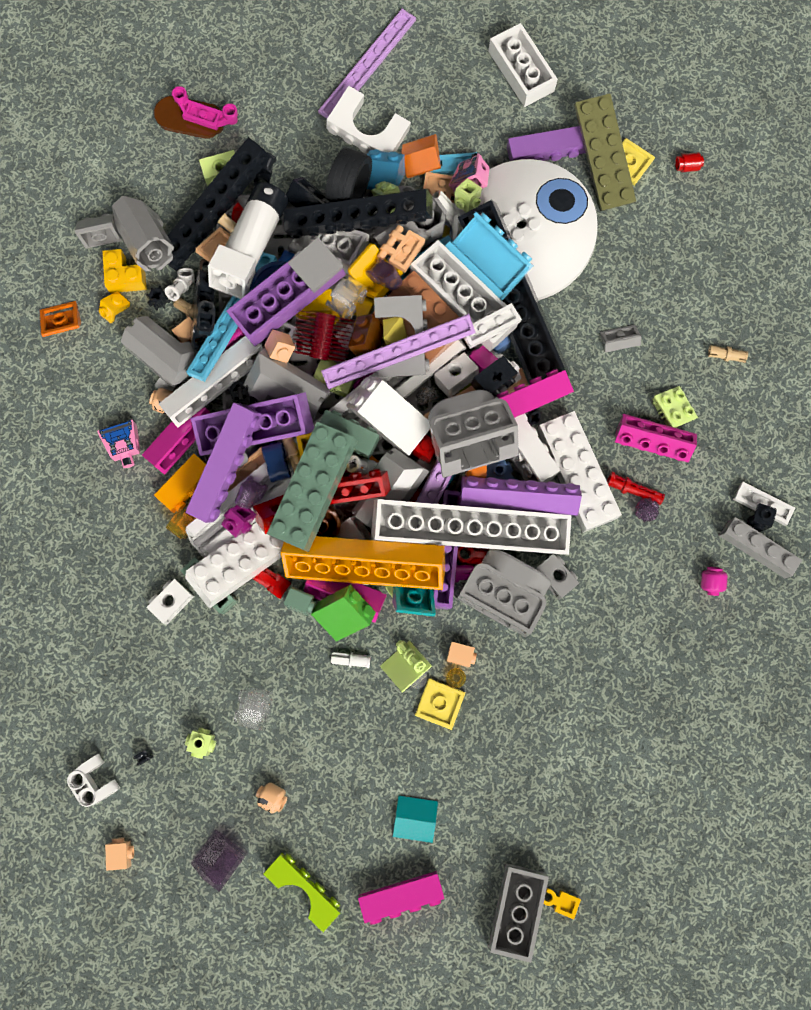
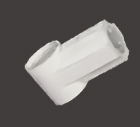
[432,190,465,229]

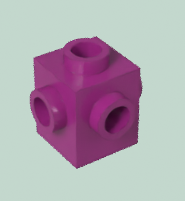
[221,502,257,538]

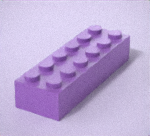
[226,252,346,346]
[191,392,314,456]

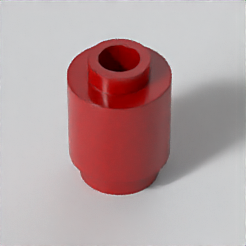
[675,152,704,173]

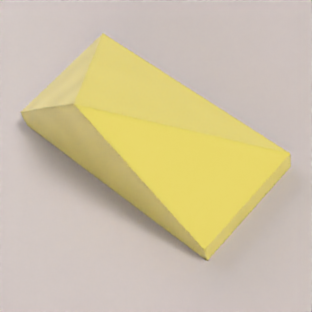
[383,317,407,345]

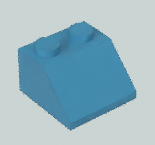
[367,149,405,190]

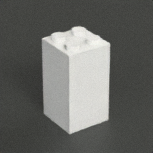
[346,375,430,455]

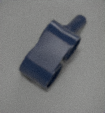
[262,440,291,483]

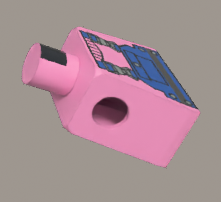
[449,153,489,192]
[97,420,140,468]

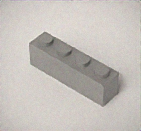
[719,517,802,579]

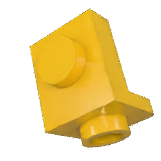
[98,291,130,323]

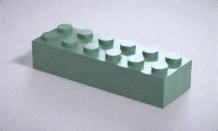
[267,422,358,552]

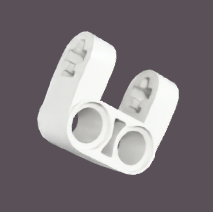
[67,754,120,807]

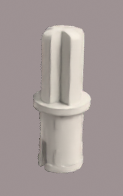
[331,652,370,668]

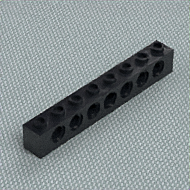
[167,137,271,271]
[284,189,433,239]

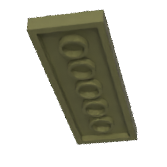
[574,93,636,211]

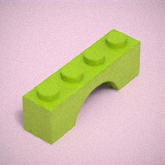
[263,853,341,933]

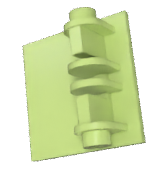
[652,386,698,428]
[380,640,432,692]

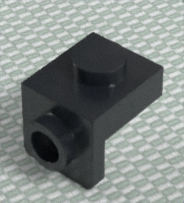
[747,503,777,532]

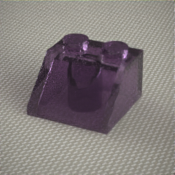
[191,829,248,892]

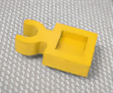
[544,888,581,919]

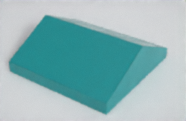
[392,586,436,617]
[393,796,438,843]

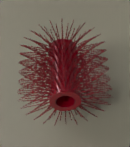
[293,310,353,361]

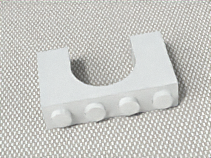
[326,86,411,154]

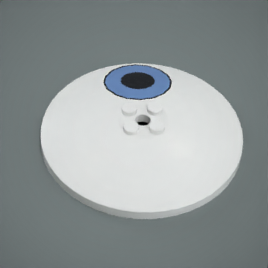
[450,159,598,300]

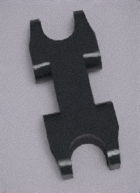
[191,259,215,351]

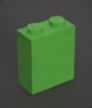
[311,585,376,641]

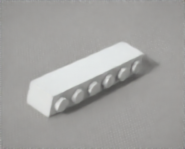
[159,336,263,427]

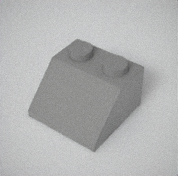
[75,214,122,248]

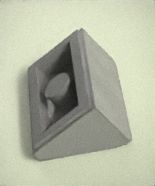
[600,325,641,353]

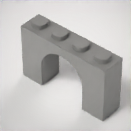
[374,295,429,377]

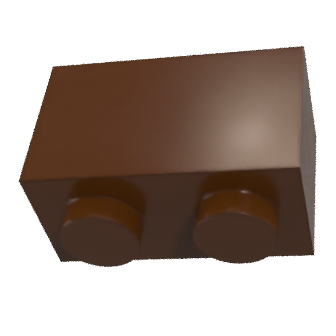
[348,313,383,357]

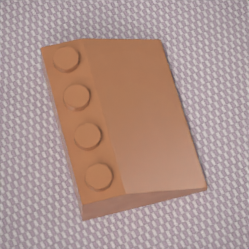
[373,271,459,365]

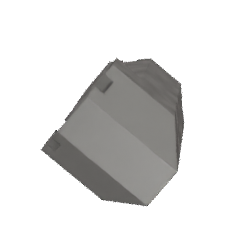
[112,196,174,271]
[369,197,446,263]
[121,316,198,386]
[244,348,331,421]
[351,448,429,528]

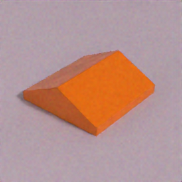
[401,134,441,178]
[40,301,81,337]

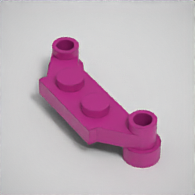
[172,86,238,130]

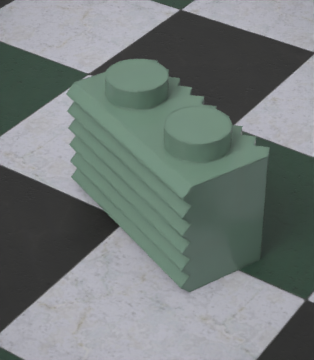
[284,587,317,616]

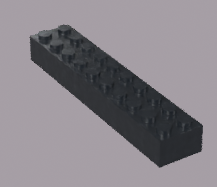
[458,199,571,384]

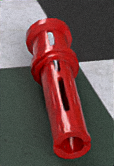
[607,471,665,505]

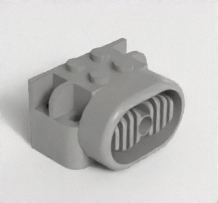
[428,390,518,478]
[457,549,551,637]

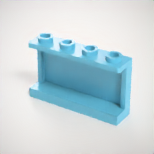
[445,212,534,300]

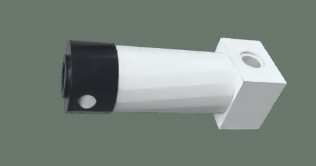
[208,182,289,299]

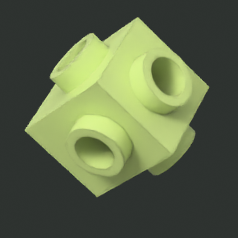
[454,178,482,213]
[185,728,216,759]

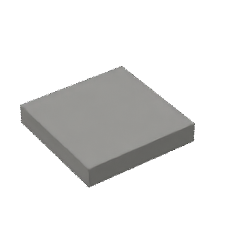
[288,237,344,293]

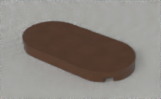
[154,96,224,139]

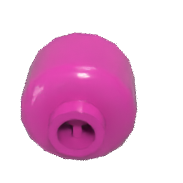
[701,567,728,596]

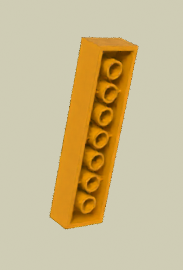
[281,536,445,590]

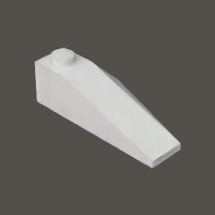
[292,229,369,274]

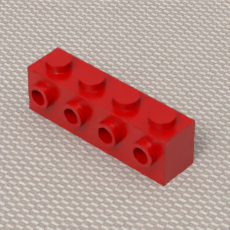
[330,469,391,504]

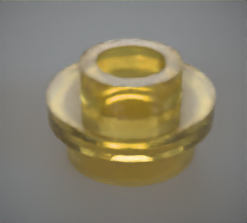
[446,668,466,688]

